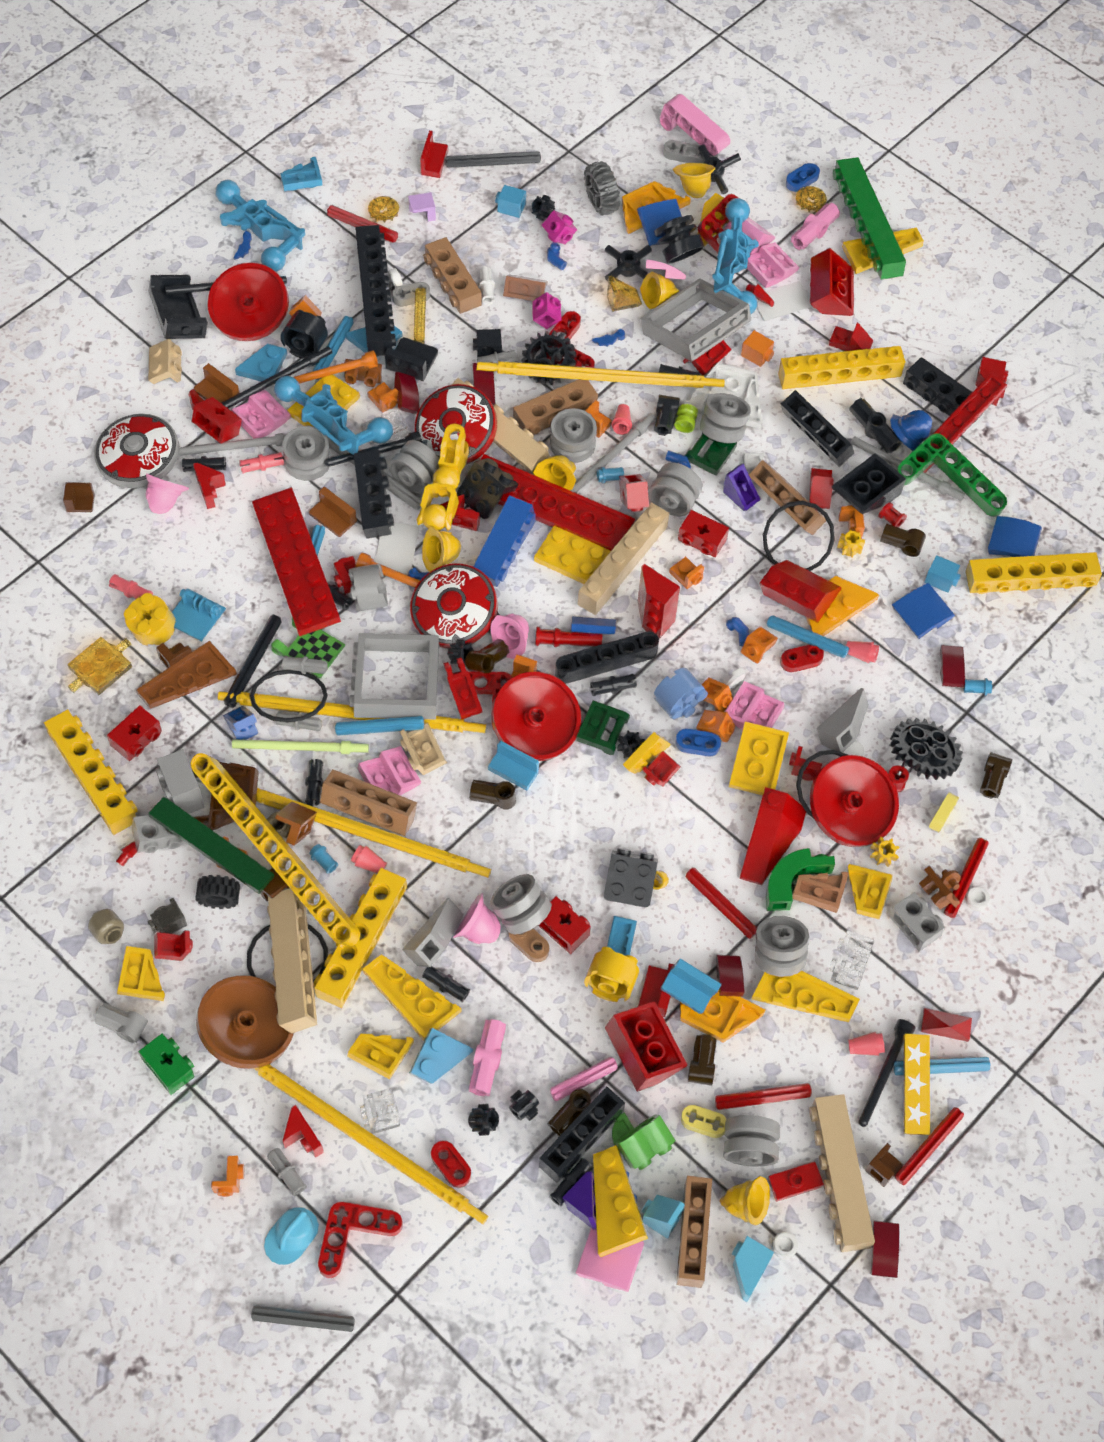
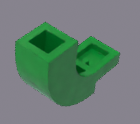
[765,848,835,911]

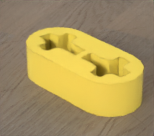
[929,792,959,833]
[681,1105,727,1138]

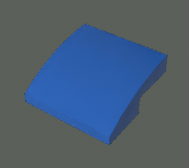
[637,199,682,246]
[988,516,1042,557]
[892,583,955,639]

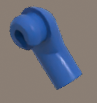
[547,242,567,270]
[665,450,691,469]
[726,617,749,647]

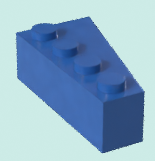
[473,495,536,587]

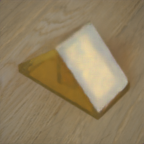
[607,276,642,312]

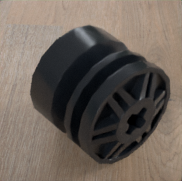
[654,215,705,264]

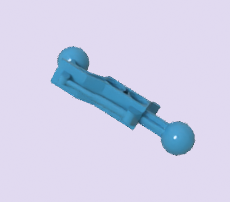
[215,180,306,272]
[712,198,759,314]
[274,376,393,455]

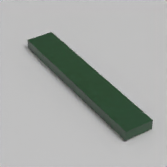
[148,797,274,894]

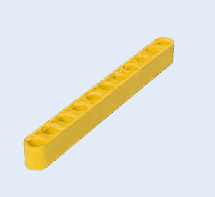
[191,753,360,947]

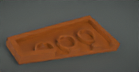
[136,641,237,709]

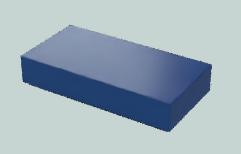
[571,616,616,635]

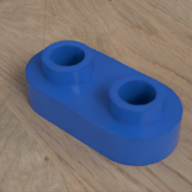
[786,163,820,192]
[675,729,721,757]

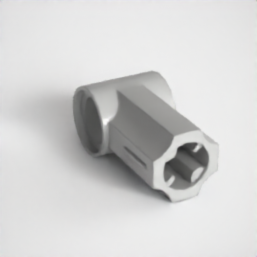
[94,1003,148,1044]

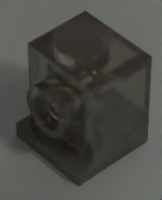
[147,898,187,934]

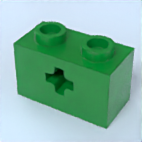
[138,1033,195,1095]

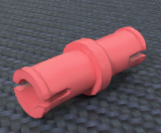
[239,452,284,474]
[109,574,153,599]

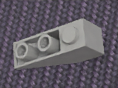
[816,688,868,753]
[402,898,464,967]

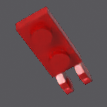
[443,658,483,720]

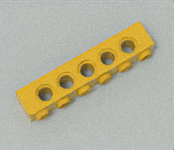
[778,346,905,390]
[965,552,1102,594]
[43,709,138,836]
[313,868,407,1008]

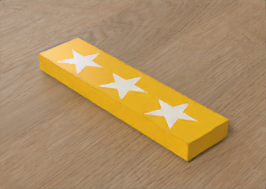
[904,1034,930,1135]

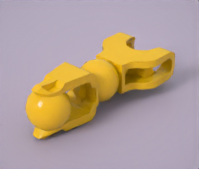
[416,424,469,531]

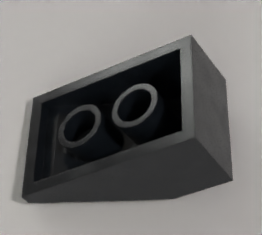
[831,453,906,514]

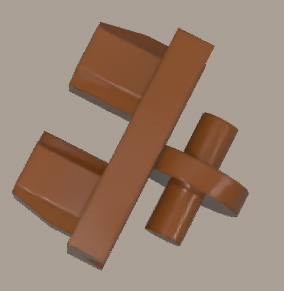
[344,359,382,387]
[919,865,961,910]

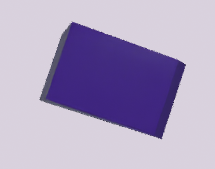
[723,464,761,511]
[563,1171,597,1230]

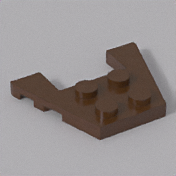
[192,755,259,831]

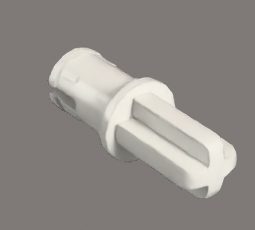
[479,266,495,304]

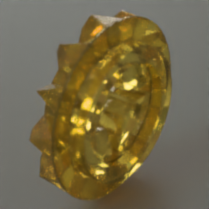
[795,186,827,212]
[368,196,399,223]

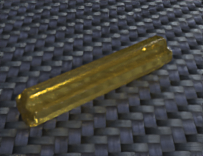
[414,288,426,344]

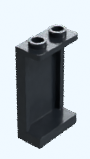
[148,274,208,339]

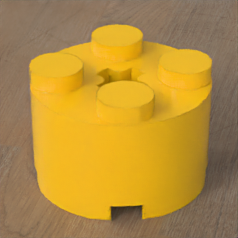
[124,593,176,646]
[584,947,639,1002]

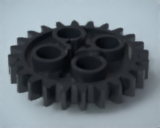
[889,718,963,780]

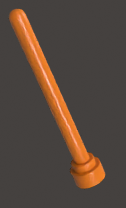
[294,351,378,384]
[356,552,420,588]

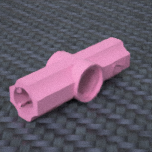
[791,202,840,250]
[469,1019,506,1097]

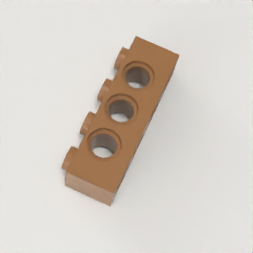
[423,237,482,314]
[513,379,598,435]
[749,460,826,535]
[320,769,417,836]
[676,1176,712,1288]

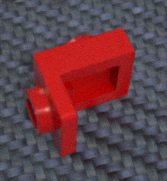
[333,556,356,594]
[789,746,823,781]
[642,751,681,787]
[154,930,193,961]

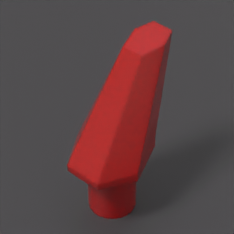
[746,284,774,307]
[188,389,204,410]
[116,840,137,866]

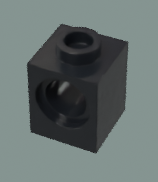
[473,329,502,357]

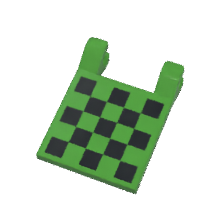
[271,617,345,679]

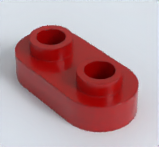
[780,644,824,672]
[431,1141,471,1188]

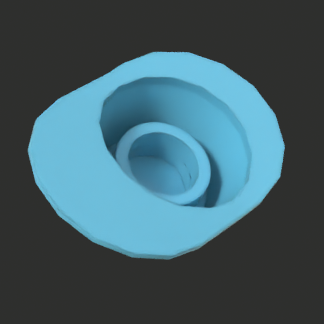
[264,1207,319,1265]

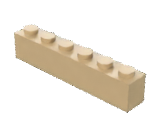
[451,378,551,475]
[578,502,669,616]
[267,888,317,1034]
[809,1094,875,1252]

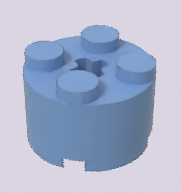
[654,668,708,719]

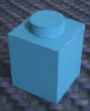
[495,185,526,218]
[924,555,961,593]

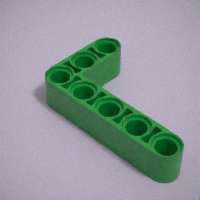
[896,433,1007,517]

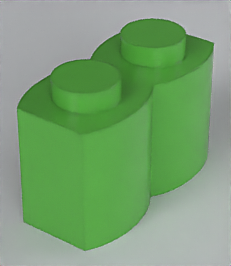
[615,1114,676,1170]

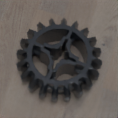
[521,330,577,386]

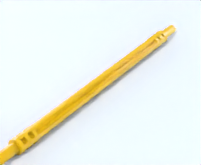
[477,361,725,388]
[218,691,487,733]
[256,788,492,878]
[253,1064,489,1225]

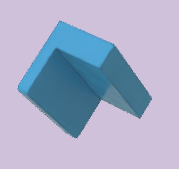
[488,741,539,791]
[661,958,721,1014]

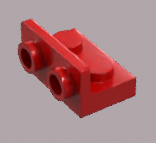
[683,340,732,375]

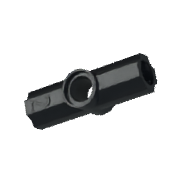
[849,398,902,454]

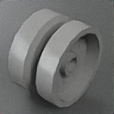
[700,393,751,443]
[550,408,597,463]
[282,426,330,481]
[388,440,439,495]
[648,462,703,517]
[490,874,552,934]
[754,916,809,977]
[723,1115,780,1167]

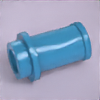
[597,467,624,484]
[963,678,992,696]
[309,844,339,874]

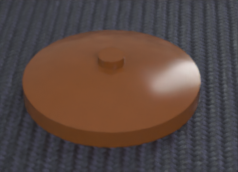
[196,975,294,1069]

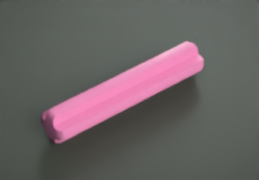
[550,1057,618,1101]

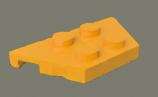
[622,181,691,234]
[806,576,879,636]
[680,990,766,1043]

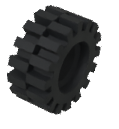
[195,875,240,909]

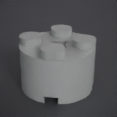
[349,564,388,611]

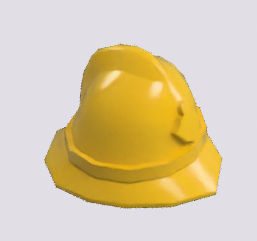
[672,163,715,199]
[640,271,679,309]
[533,455,576,490]
[422,526,461,572]
[720,1176,770,1226]

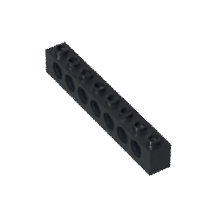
[355,225,396,356]

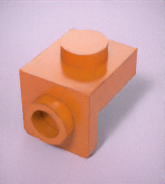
[696,710,735,743]
[211,1156,245,1197]

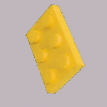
[287,375,360,427]
[534,526,611,584]
[729,722,789,796]

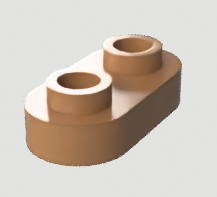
[509,928,549,962]

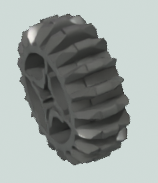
[584,161,621,216]

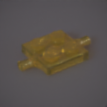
[67,637,132,695]

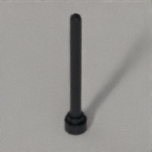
[324,431,422,467]
[858,1019,916,1127]

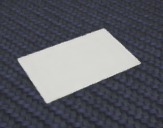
[757,281,812,321]
[375,523,420,575]

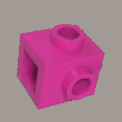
[542,210,577,245]
[532,292,561,329]

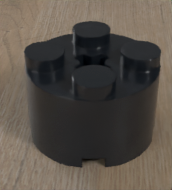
[280,310,328,359]

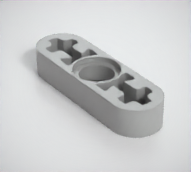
[663,140,719,164]

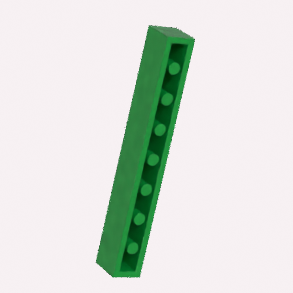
[832,157,906,280]

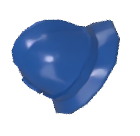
[890,410,932,451]

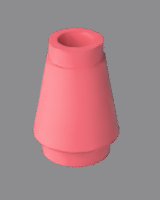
[611,404,632,435]
[846,641,879,663]
[351,845,387,874]
[848,1031,885,1056]

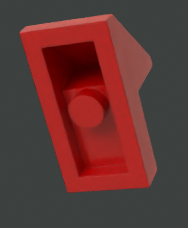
[829,322,873,351]
[193,463,226,509]
[809,468,834,509]
[440,495,480,531]
[283,1105,324,1158]

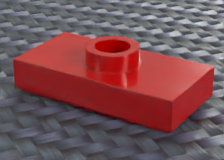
[767,1161,824,1202]

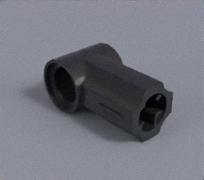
[654,394,680,436]

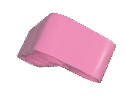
[660,94,730,156]

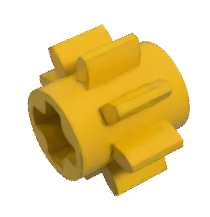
[837,530,865,558]
[870,837,900,867]

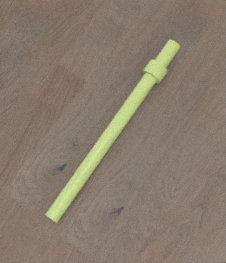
[232,739,369,754]

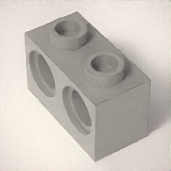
[131,815,184,853]
[889,892,945,952]

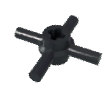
[698,144,741,194]
[605,245,652,282]

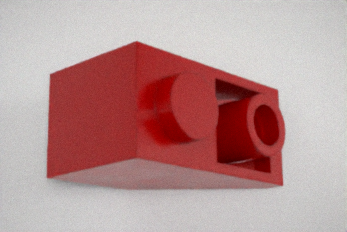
[975,357,1009,406]

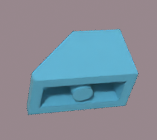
[641,1194,685,1239]
[732,1236,774,1302]

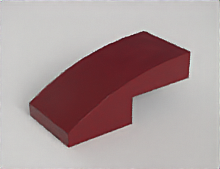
[473,362,496,405]
[394,372,420,414]
[940,645,965,688]
[716,955,745,997]
[870,1221,899,1278]

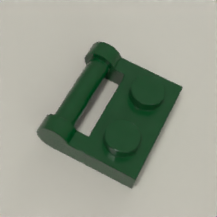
[685,432,737,476]
[576,700,630,755]

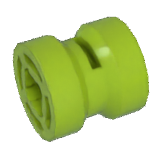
[674,404,698,433]

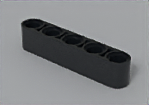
[555,631,659,684]

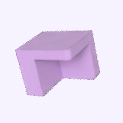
[408,192,436,222]

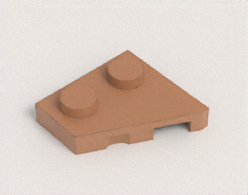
[792,872,849,913]

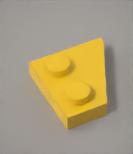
[622,732,672,774]
[848,864,893,919]
[117,946,165,1001]
[347,1033,414,1079]

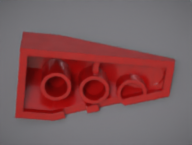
[739,787,806,885]

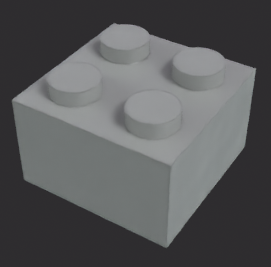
[155,749,205,814]

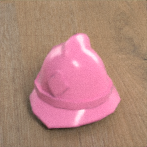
[145,474,189,514]
[491,613,529,659]
[453,893,501,944]

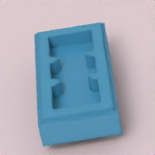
[607,916,637,955]

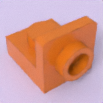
[367,382,398,413]
[838,505,865,539]
[669,556,704,589]
[741,626,778,664]
[701,677,733,712]

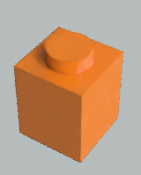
[741,330,774,367]

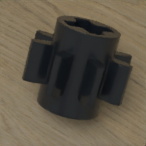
[531,195,555,220]
[447,639,474,667]
[617,730,645,759]
[509,1090,540,1121]
[468,1104,499,1136]

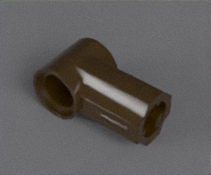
[880,523,926,557]
[465,639,510,674]
[979,752,1013,799]
[469,780,516,810]
[688,1034,717,1086]
[547,1089,591,1136]

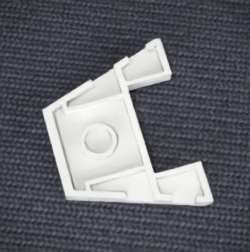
[684,363,763,429]

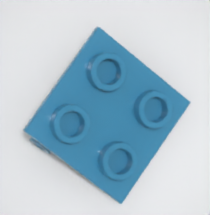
[172,589,226,642]

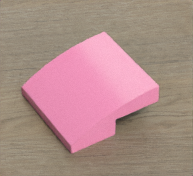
[747,242,799,288]
[646,259,686,279]
[231,390,291,439]
[725,681,784,730]
[357,746,421,795]
[576,1228,644,1292]

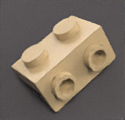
[148,339,182,384]
[400,723,447,775]

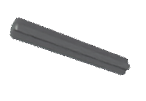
[251,1305,355,1332]

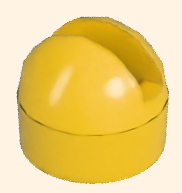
[653,870,669,890]

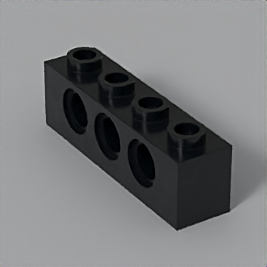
[903,357,983,422]
[780,390,854,467]
[354,449,394,539]
[539,1086,625,1183]

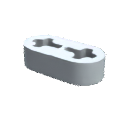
[393,282,430,307]

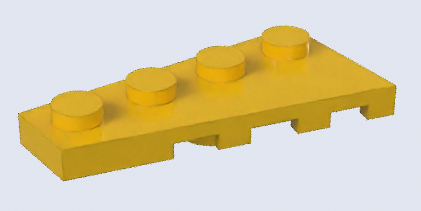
[842,227,924,274]
[363,954,462,1041]
[751,970,860,1022]
[593,1145,648,1257]

